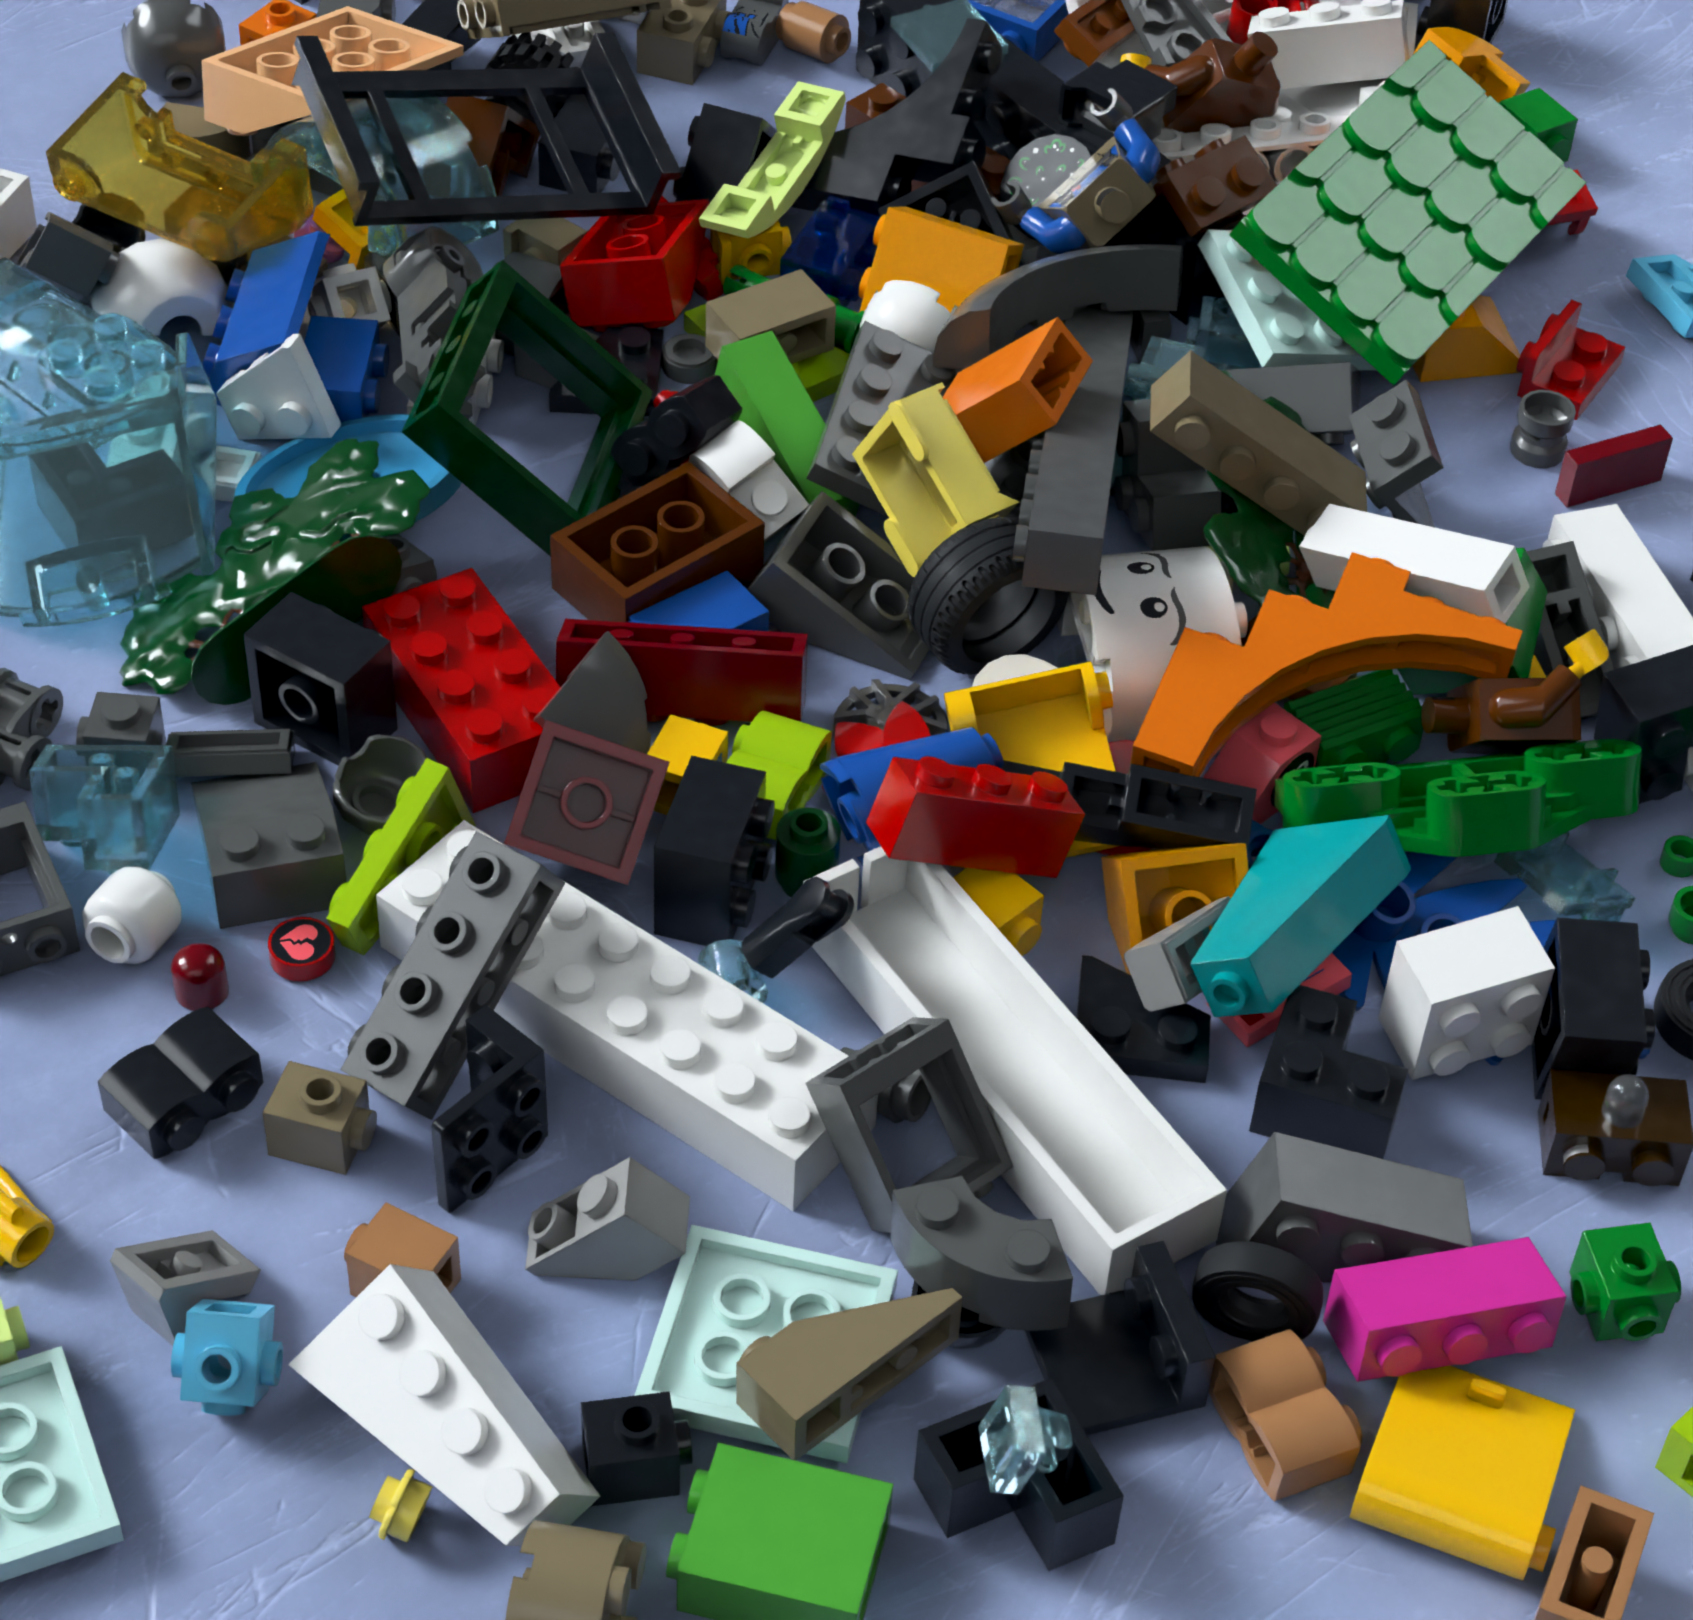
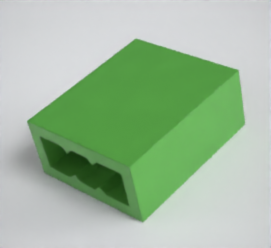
[666,1442,894,1620]

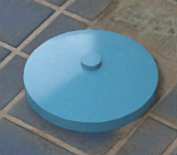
[234,414,462,542]

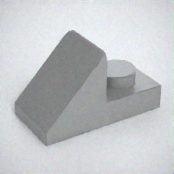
[110,1230,261,1346]

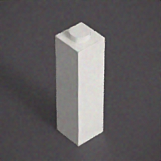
[1299,504,1530,623]

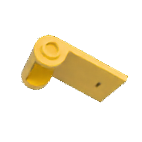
[944,661,1118,858]
[1349,1365,1575,1581]

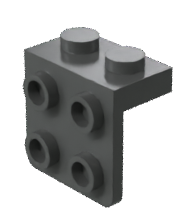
[1349,380,1444,527]

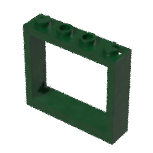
[402,260,653,557]

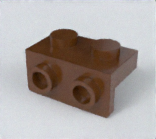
[1149,135,1277,238]

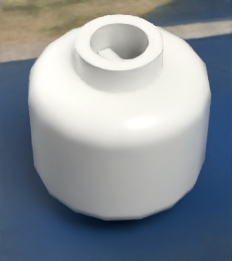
[82,867,182,964]

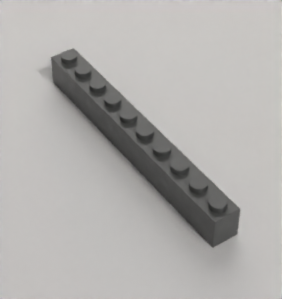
[1012,303,1134,595]

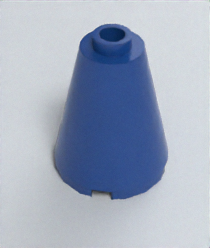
[820,727,1004,866]

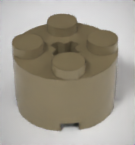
[505,1520,647,1620]

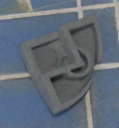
[533,631,651,754]

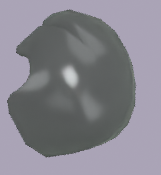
[333,734,427,835]

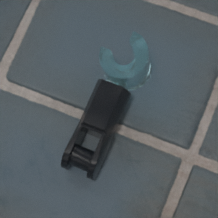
[697,877,854,1003]

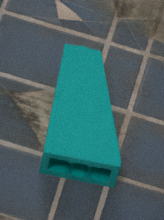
[1190,815,1411,1017]

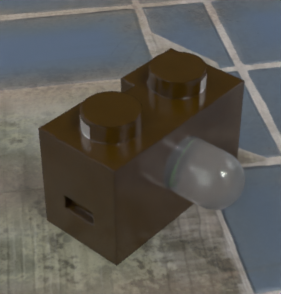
[1538,1069,1693,1186]

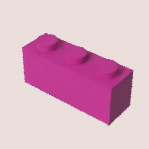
[1323,1237,1567,1382]

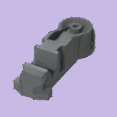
[383,226,494,420]

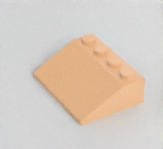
[202,6,464,136]

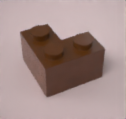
[420,97,540,199]

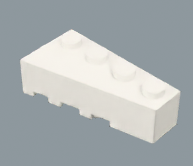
[288,1264,600,1546]

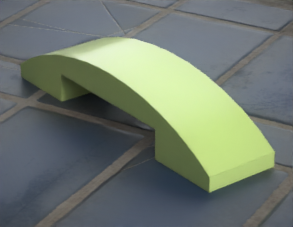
[699,81,846,239]

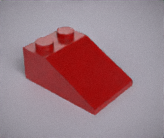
[560,199,709,332]

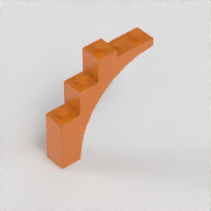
[1130,552,1523,777]

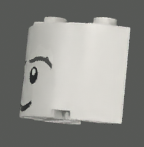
[1057,546,1248,752]

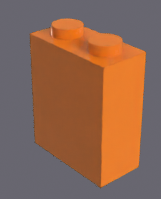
[942,317,1093,463]

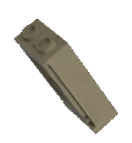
[457,0,672,39]

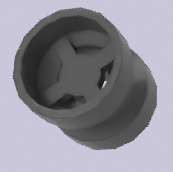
[1510,390,1576,468]

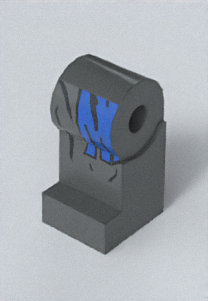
[720,0,789,65]

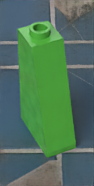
[715,331,860,525]

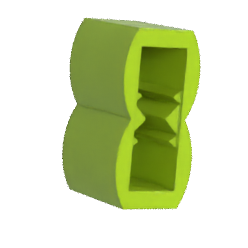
[726,710,832,840]

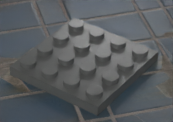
[806,321,1034,519]

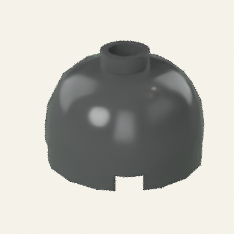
[121,0,226,98]

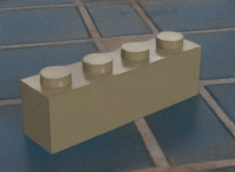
[1150,350,1367,536]

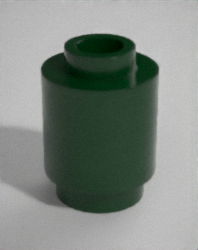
[775,807,841,897]

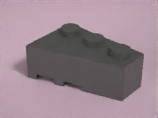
[1216,1132,1473,1282]

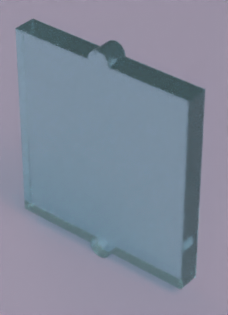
[891,0,1008,73]

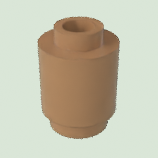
[776,1,851,63]

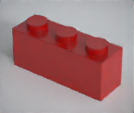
[866,756,1085,878]

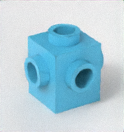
[171,1299,283,1416]

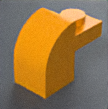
[1413,27,1530,103]

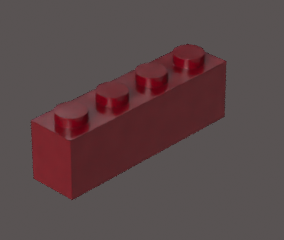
[556,618,808,726]

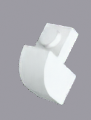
[688,420,809,543]

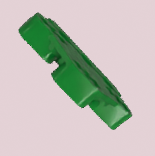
[1275,739,1642,857]

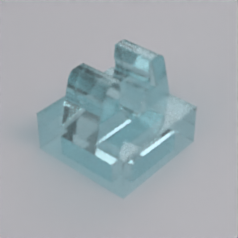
[978,1385,1073,1495]

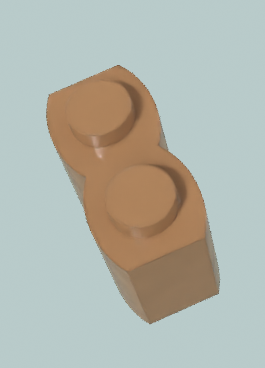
[1209,1329,1362,1502]

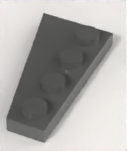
[1121,0,1233,67]

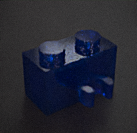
[780,195,880,307]

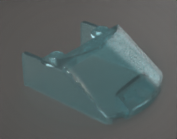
[0,332,217,627]

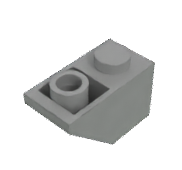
[525,1157,690,1281]

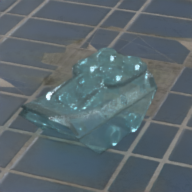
[0,257,203,452]

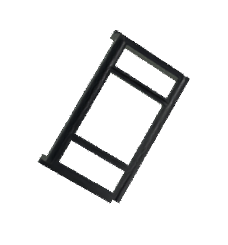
[291,33,681,226]

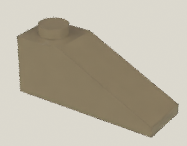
[736,1288,962,1461]

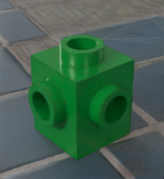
[1569,1222,1681,1342]

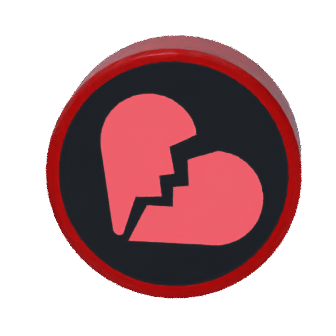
[268,917,336,981]

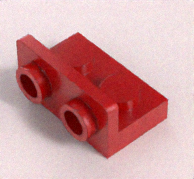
[1516,299,1626,420]

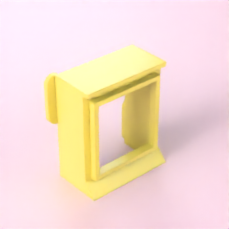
[852,382,1020,577]

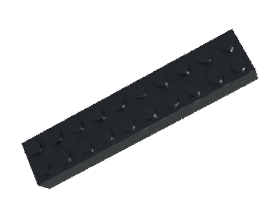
[856,0,1246,325]

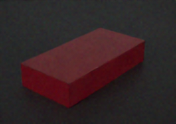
[1555,424,1673,508]

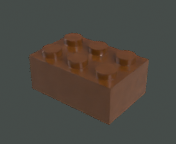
[550,462,765,622]

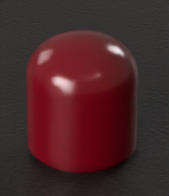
[171,943,229,1011]

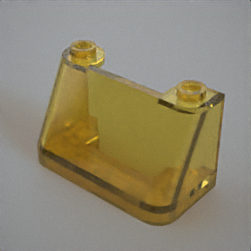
[46,72,314,262]

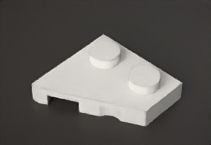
[216,334,341,439]

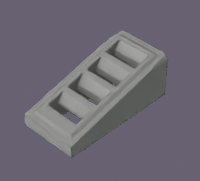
[1124,896,1230,1011]

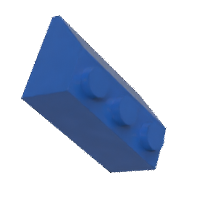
[199,231,330,406]

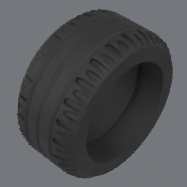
[907,517,1069,675]

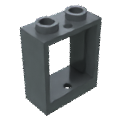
[0,801,80,976]
[805,1017,1014,1233]

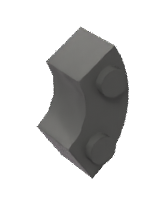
[8,212,120,319]
[891,1176,1073,1331]

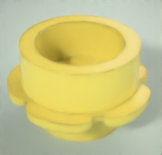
[369,1469,433,1543]

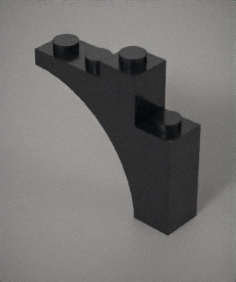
[791,18,1002,223]

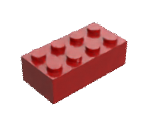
[362,568,561,813]

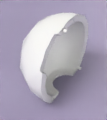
[89,239,233,339]

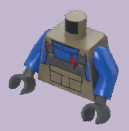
[991,88,1161,254]

